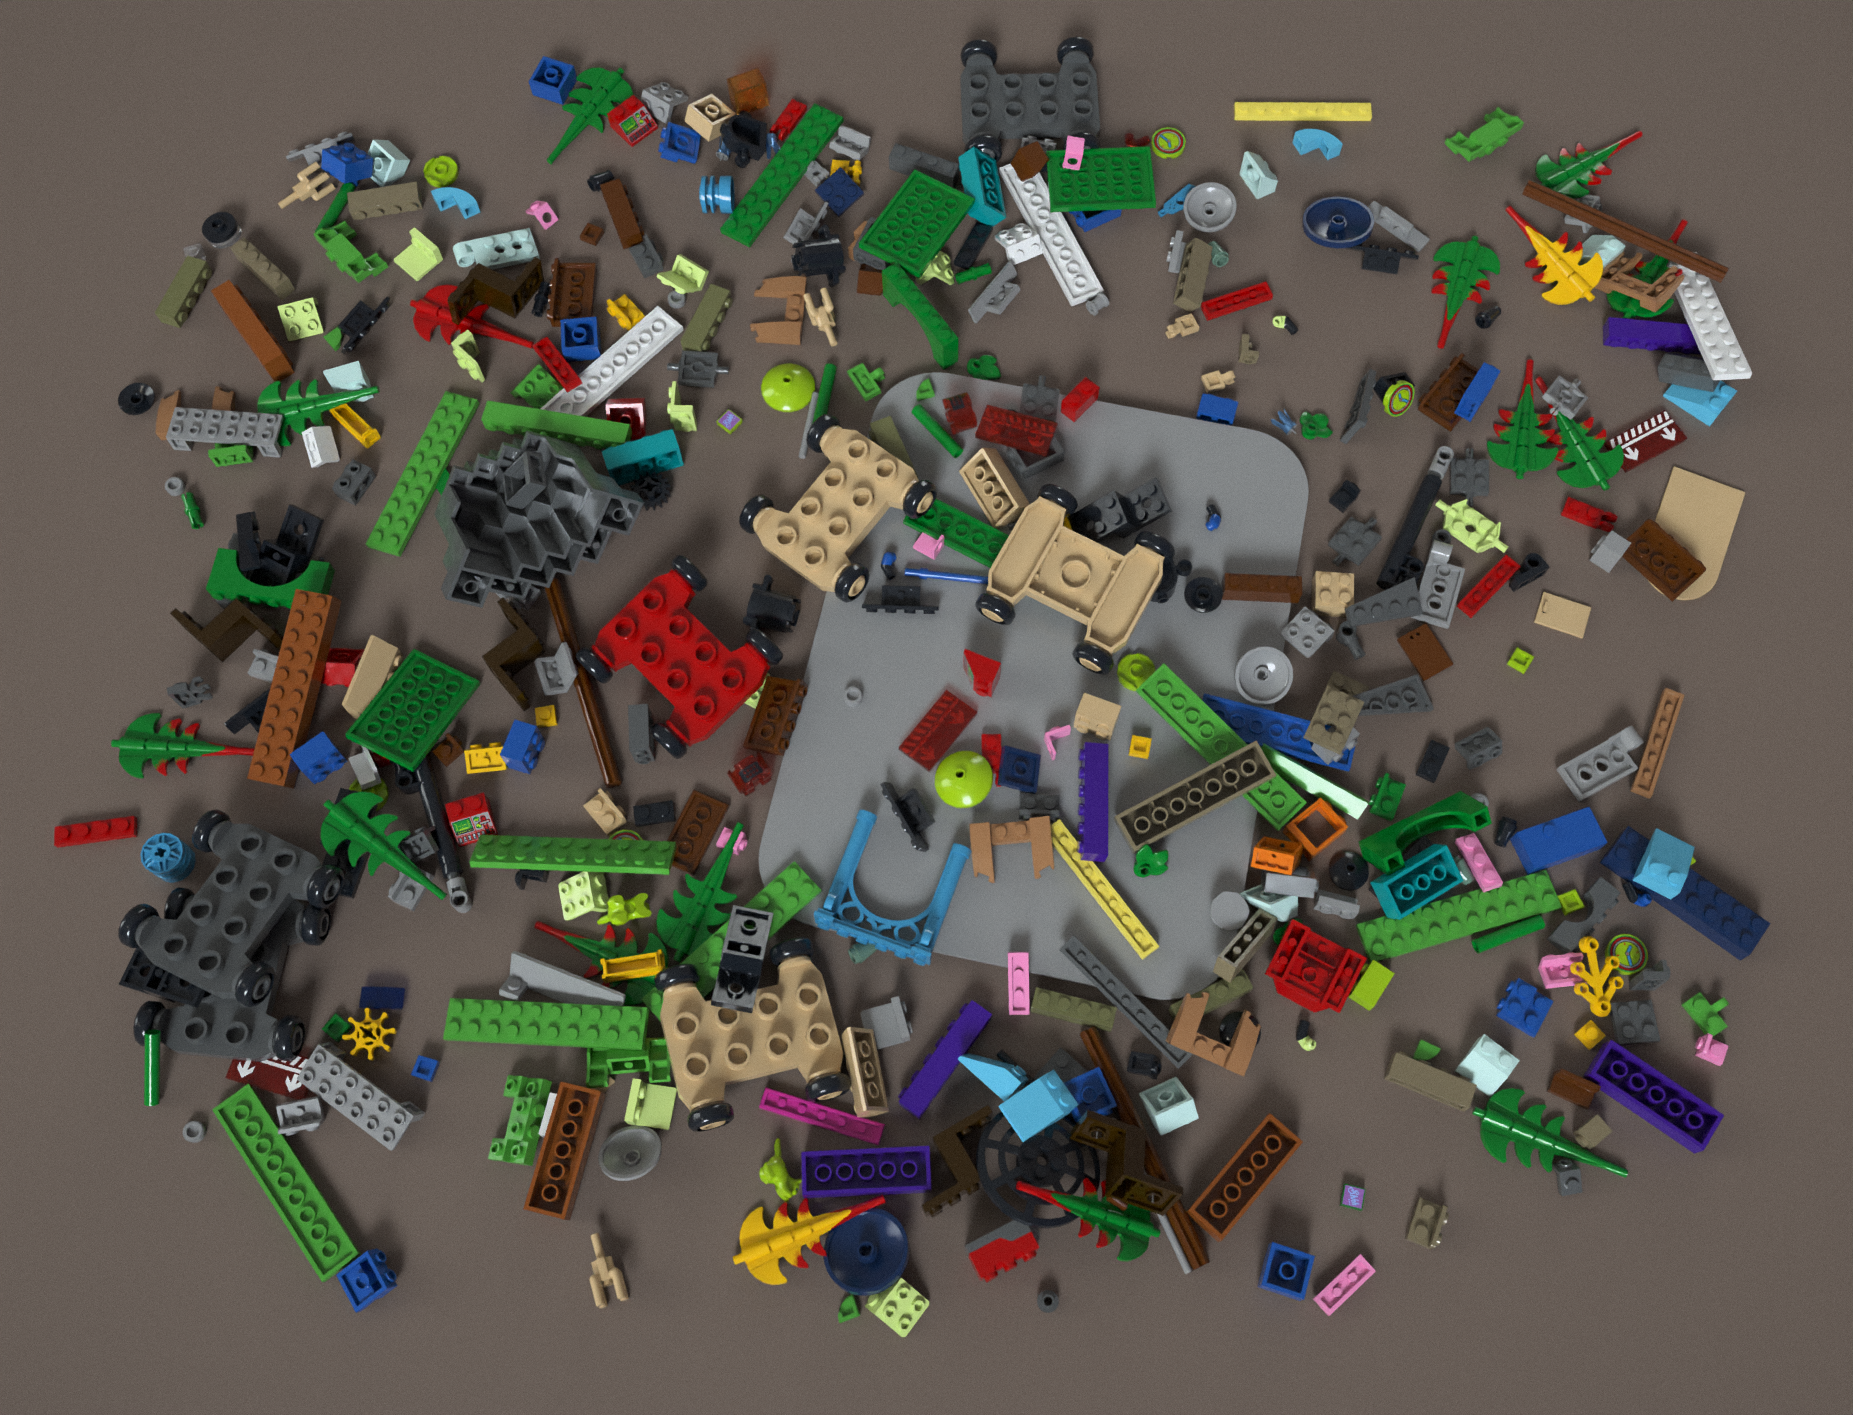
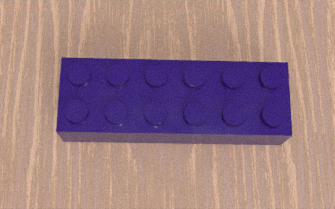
[1582,1040,1724,1154]
[801,1146,932,1198]

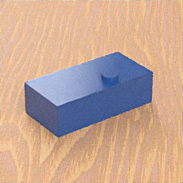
[1510,807,1608,875]

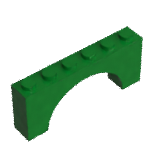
[882,262,959,370]
[206,548,335,609]
[1358,791,1492,875]

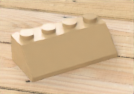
[959,447,1030,530]
[342,635,403,719]
[841,1027,889,1118]

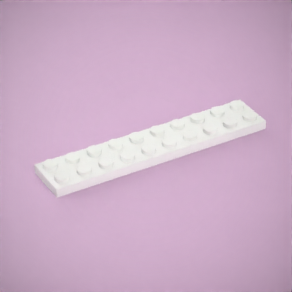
[999,164,1104,307]
[1667,252,1752,380]
[540,306,683,417]

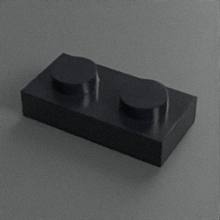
[1416,740,1450,783]
[633,800,676,827]

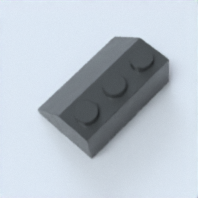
[1658,353,1720,392]

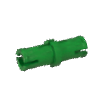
[955,263,992,285]
[181,492,204,529]

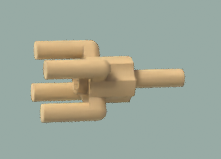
[278,162,336,209]
[803,288,837,346]
[589,1233,629,1309]

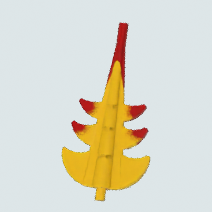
[1505,206,1603,305]
[732,1194,886,1285]

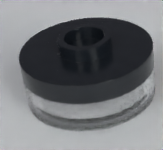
[202,212,241,249]

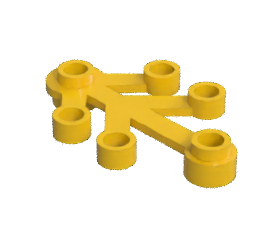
[1570,936,1624,1017]

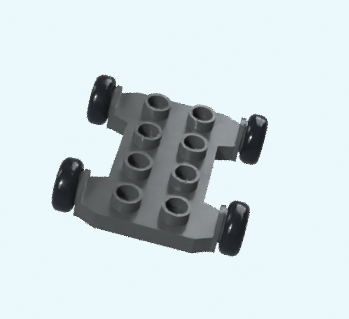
[960,37,1101,163]
[118,809,345,1008]
[133,887,331,1062]

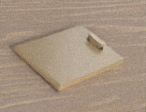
[1534,592,1591,639]

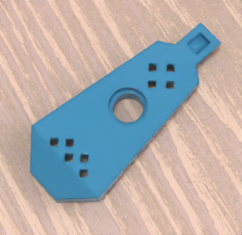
[1158,184,1196,217]

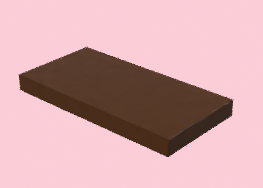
[667,790,729,876]

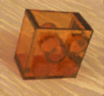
[727,68,769,115]

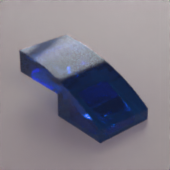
[359,987,405,1010]

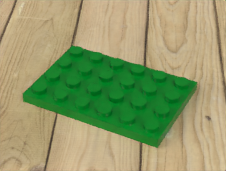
[1046,146,1156,212]
[859,170,975,278]
[345,649,480,772]

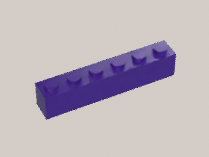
[1603,317,1701,354]
[1077,742,1109,862]
[898,1000,992,1119]

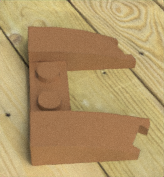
[1594,252,1684,312]
[750,276,808,345]
[155,386,235,440]
[969,816,1055,883]
[1165,992,1261,1077]

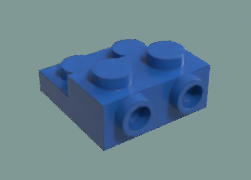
[658,122,701,164]
[1496,978,1554,1037]
[1064,1067,1117,1123]
[336,1248,397,1313]

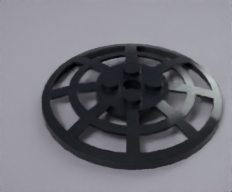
[976,1112,1100,1229]

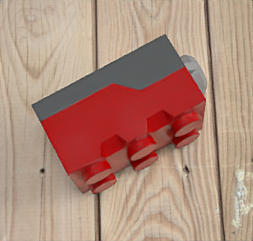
[965,1220,1041,1283]

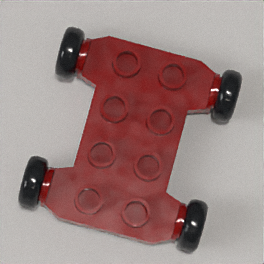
[576,554,783,759]

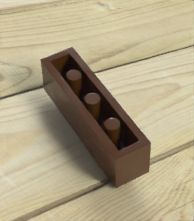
[600,179,644,250]
[1222,573,1302,603]

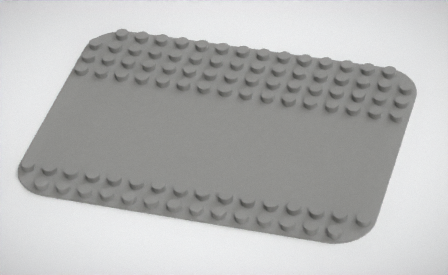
[759,372,1309,1000]

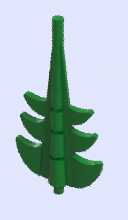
[547,68,633,164]
[257,379,380,447]
[321,792,447,900]
[656,822,744,963]
[1472,1088,1628,1178]

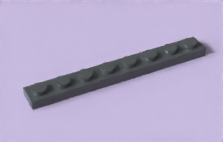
[1059,935,1193,1069]

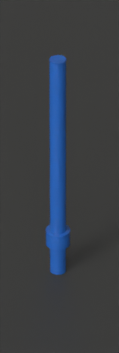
[904,568,988,584]

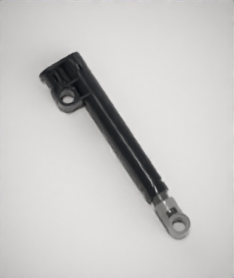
[1376,446,1454,590]
[390,752,472,913]

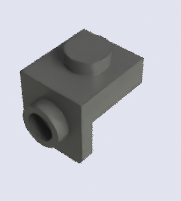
[1552,1159,1583,1196]

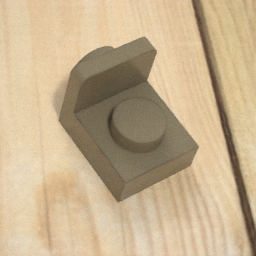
[1238,334,1259,364]

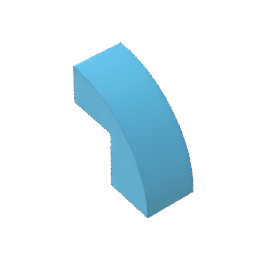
[1292,129,1343,160]
[431,187,480,219]

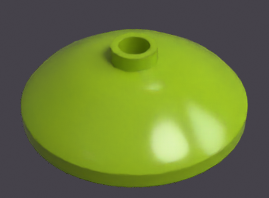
[761,363,815,412]
[935,751,993,808]

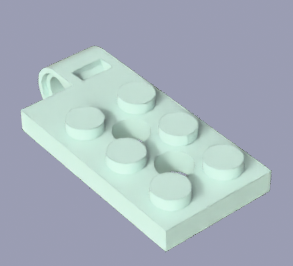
[453,228,539,270]

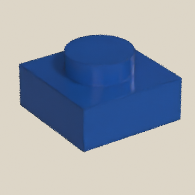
[411,1055,440,1082]

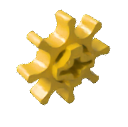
[342,1008,397,1061]

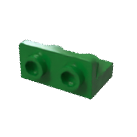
[1368,772,1406,821]

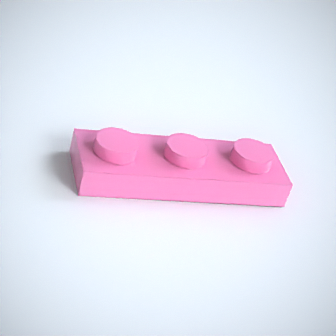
[1455,833,1503,893]
[1008,952,1030,1015]
[1313,1254,1376,1316]

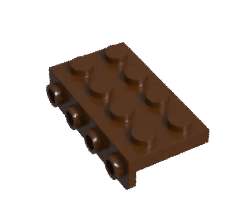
[547,258,597,327]
[1418,353,1479,432]
[1622,519,1706,602]
[743,676,808,756]

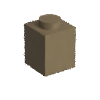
[1573,1114,1612,1150]

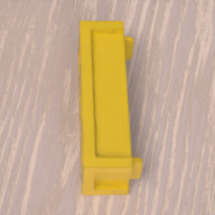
[329,403,381,449]
[600,949,666,983]

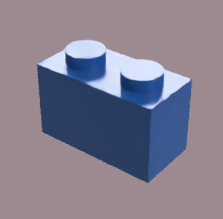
[1196,393,1238,426]

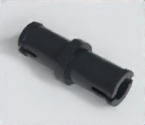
[531,282,550,317]

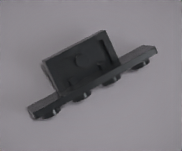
[1346,243,1419,275]
[338,296,390,354]
[236,511,261,571]
[862,585,939,614]
[224,688,270,734]
[880,782,935,852]

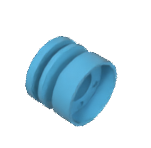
[699,176,735,214]
[140,833,196,883]

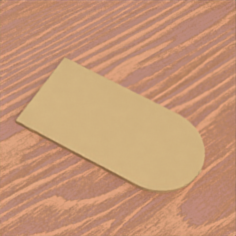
[1648,466,1745,600]

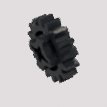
[630,471,671,511]

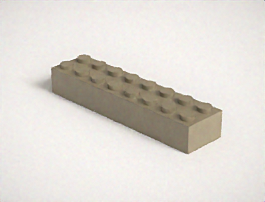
[1114,740,1277,854]

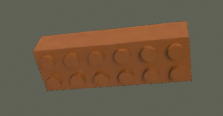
[211,280,295,382]
[523,1082,606,1220]
[1186,1113,1303,1243]

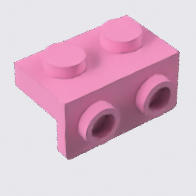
[1538,952,1586,989]

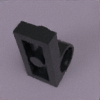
[1373,372,1415,403]
[1509,553,1550,592]

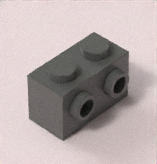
[332,459,376,506]

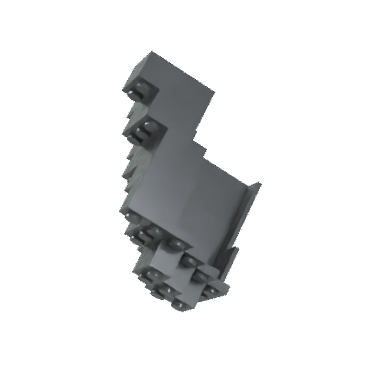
[434,430,644,608]

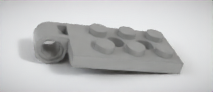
[1410,540,1465,629]
[1556,725,1644,802]

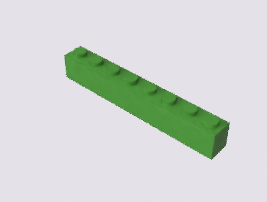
[481,400,632,449]

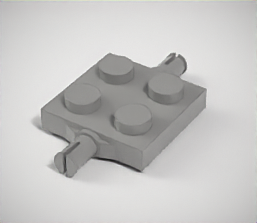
[1542,375,1588,420]

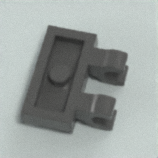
[167,676,213,709]

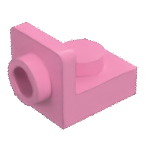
[716,827,748,856]
[1695,1033,1728,1066]

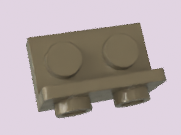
[1405,1197,1449,1249]

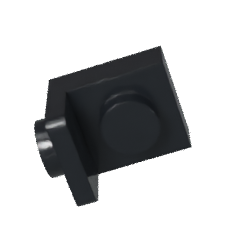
[1329,479,1361,513]
[1127,1051,1162,1080]

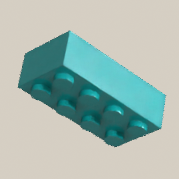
[958,147,1007,227]
[601,429,684,486]
[1370,844,1463,920]

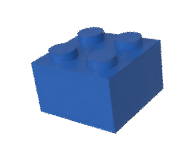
[528,56,577,105]
[321,143,373,184]
[560,317,601,362]
[500,720,545,774]
[289,731,348,785]
[1257,1242,1315,1301]

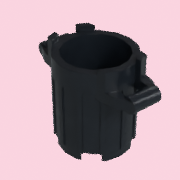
[791,224,846,287]
[743,575,801,633]

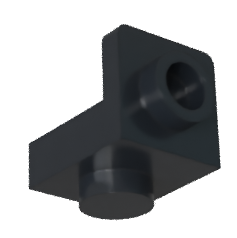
[515,869,548,890]

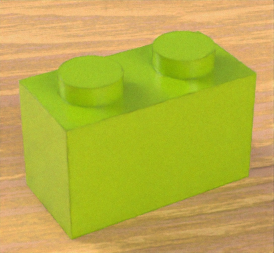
[1348,960,1395,1011]

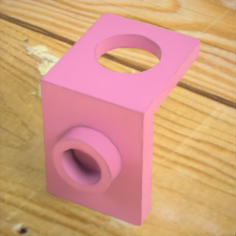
[1062,136,1085,171]
[526,201,559,230]
[913,532,944,560]
[1044,725,1071,760]

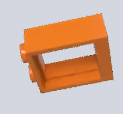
[1282,798,1348,861]
[1251,836,1303,875]

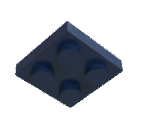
[815,167,864,217]
[998,745,1041,794]

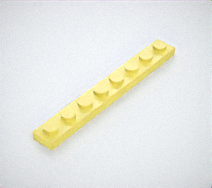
[1234,102,1372,121]
[1051,819,1159,960]

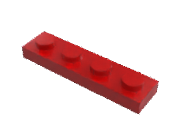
[1200,281,1273,321]
[532,337,582,393]
[1456,555,1521,618]
[54,816,137,848]

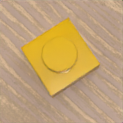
[535,705,557,728]
[1128,735,1152,759]
[1574,1020,1606,1050]

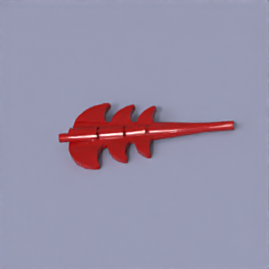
[410,285,534,349]

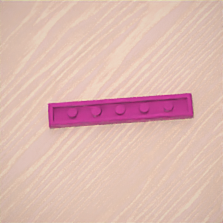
[759,1087,885,1146]

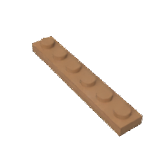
[1630,688,1684,799]

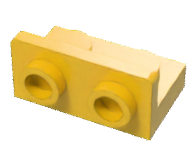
[606,294,645,331]
[464,742,508,774]

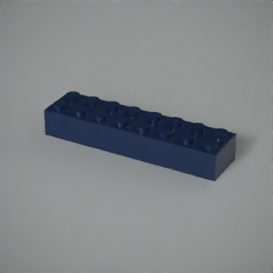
[1599,826,1771,960]

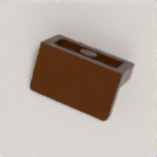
[1547,1069,1601,1110]

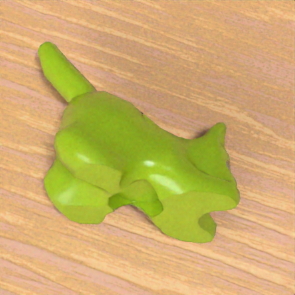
[597,893,652,926]
[759,1138,802,1202]

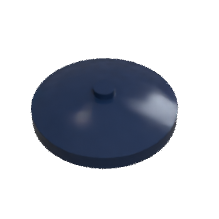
[1302,197,1374,248]
[823,1208,910,1296]

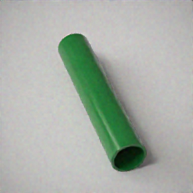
[315,182,355,232]
[813,364,837,422]
[911,404,964,458]
[1472,915,1545,953]
[144,1029,161,1106]

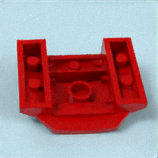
[1265,919,1367,1013]

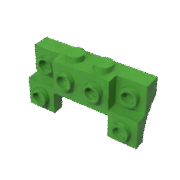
[1445,107,1524,162]
[313,220,388,283]
[586,1037,672,1088]
[488,1075,552,1166]

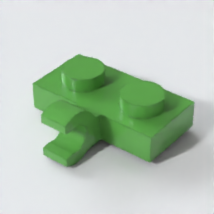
[847,363,885,402]
[1682,992,1729,1037]

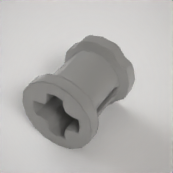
[1086,292,1109,316]

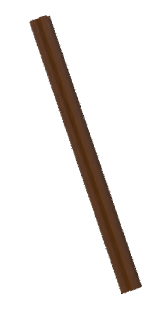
[1522,180,1729,283]
[544,578,622,788]
[1080,1026,1210,1270]

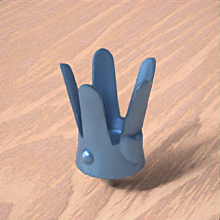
[766,133,781,159]
[716,136,732,161]
[1271,409,1297,435]

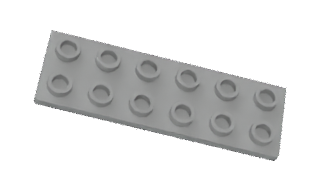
[166,407,283,457]
[499,951,626,1006]
[297,1042,425,1151]

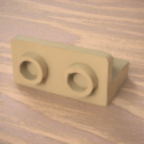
[583,788,627,837]

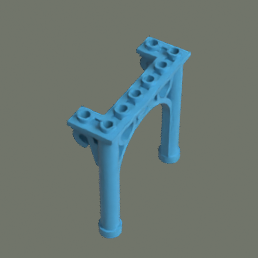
[814,810,972,966]

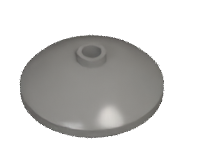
[1183,182,1237,232]
[1234,646,1293,705]
[598,1125,662,1181]

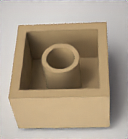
[685,94,736,142]
[1311,571,1354,617]
[1074,693,1121,740]

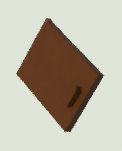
[1397,623,1453,681]

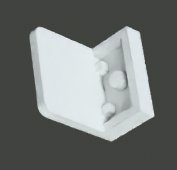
[995,223,1043,265]

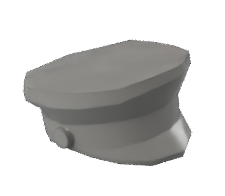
[1210,891,1250,931]

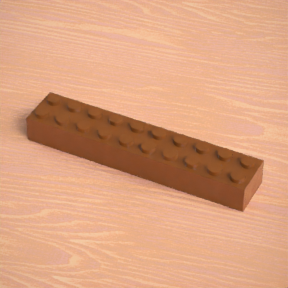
[247,589,342,789]

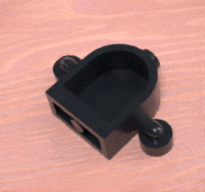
[720,110,767,168]
[1151,559,1193,603]

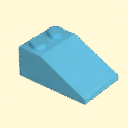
[1663,380,1737,427]
[1633,828,1695,899]
[958,1053,1028,1102]
[998,1069,1078,1142]

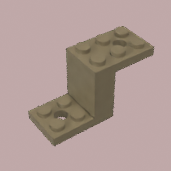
[1303,670,1369,755]

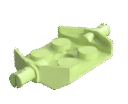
[1435,499,1509,553]

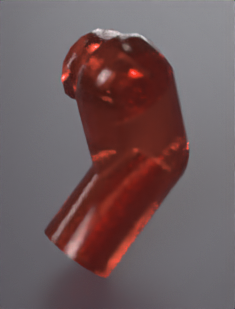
[1124,133,1150,147]

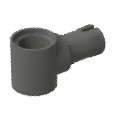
[1336,621,1366,660]

